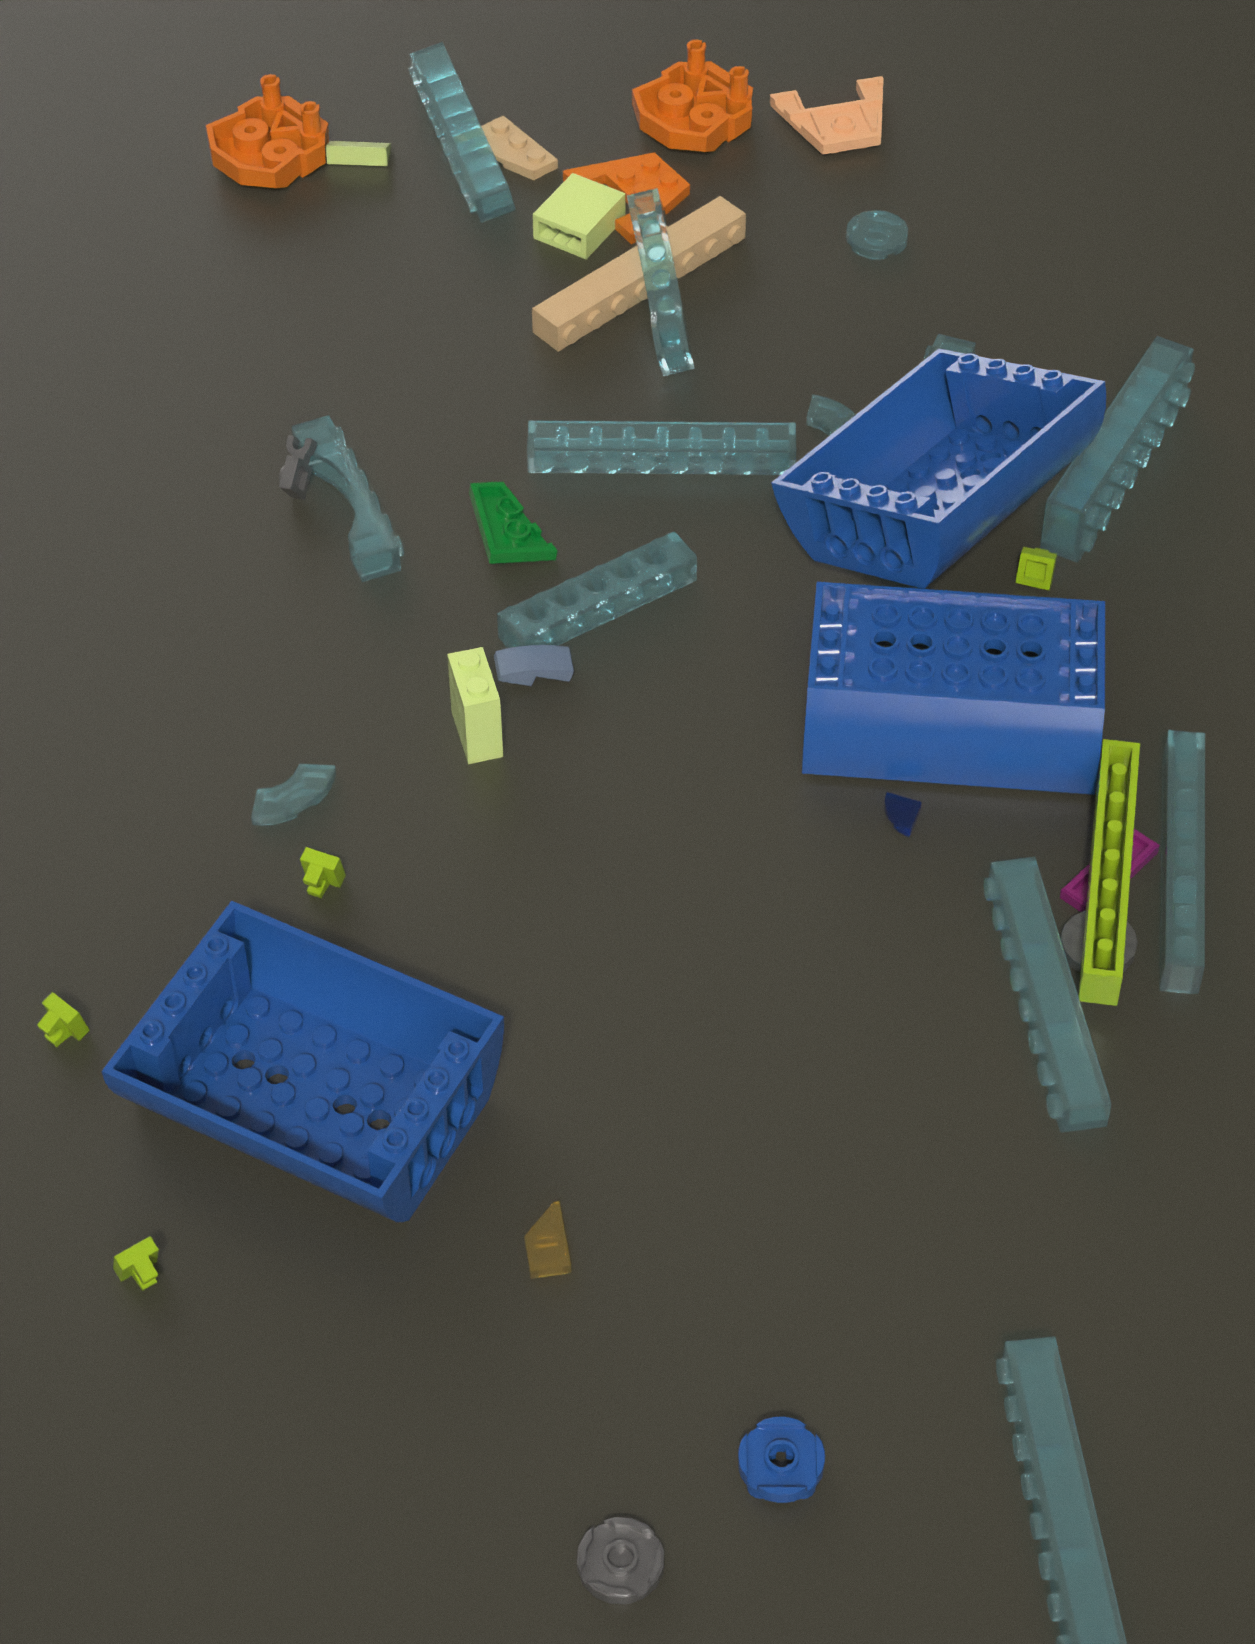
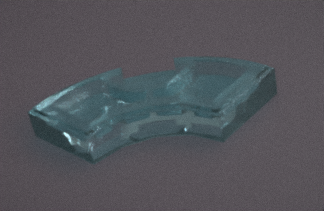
[806,394,856,436]
[251,763,336,825]

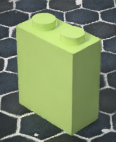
[533,173,626,260]
[447,647,503,764]

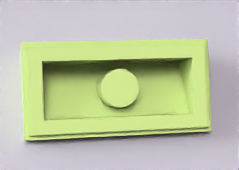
[326,141,391,166]

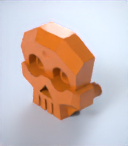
[632,39,753,152]
[206,74,329,188]

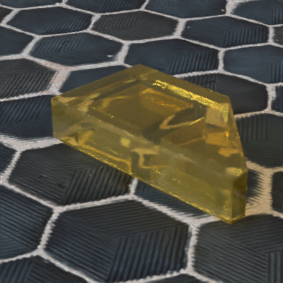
[524,1201,572,1279]

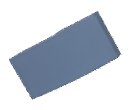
[494,645,574,686]

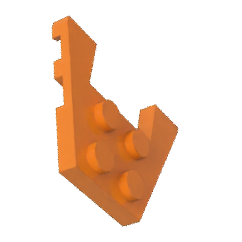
[563,152,690,244]

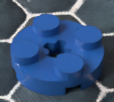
[738,1417,825,1503]

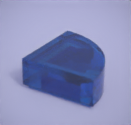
[884,792,922,837]

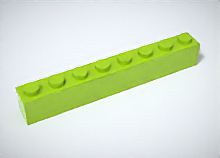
[1078,739,1140,1006]

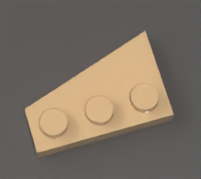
[455,116,558,180]

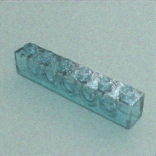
[497,531,697,648]

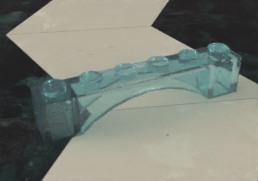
[627,188,695,376]
[291,415,404,582]

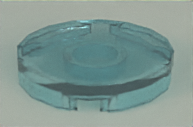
[846,210,909,259]

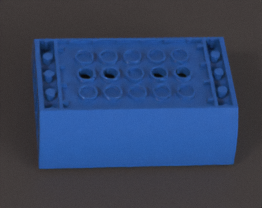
[771,349,1106,589]
[802,582,1105,795]
[101,901,504,1222]

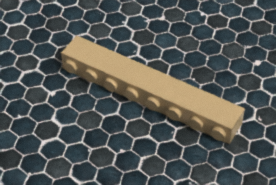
[532,196,746,352]

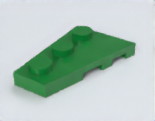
[469,482,558,564]

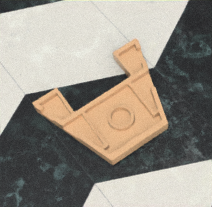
[770,76,883,155]

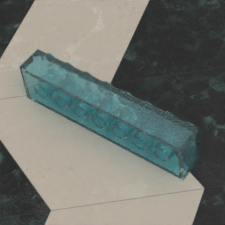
[1040,336,1195,563]

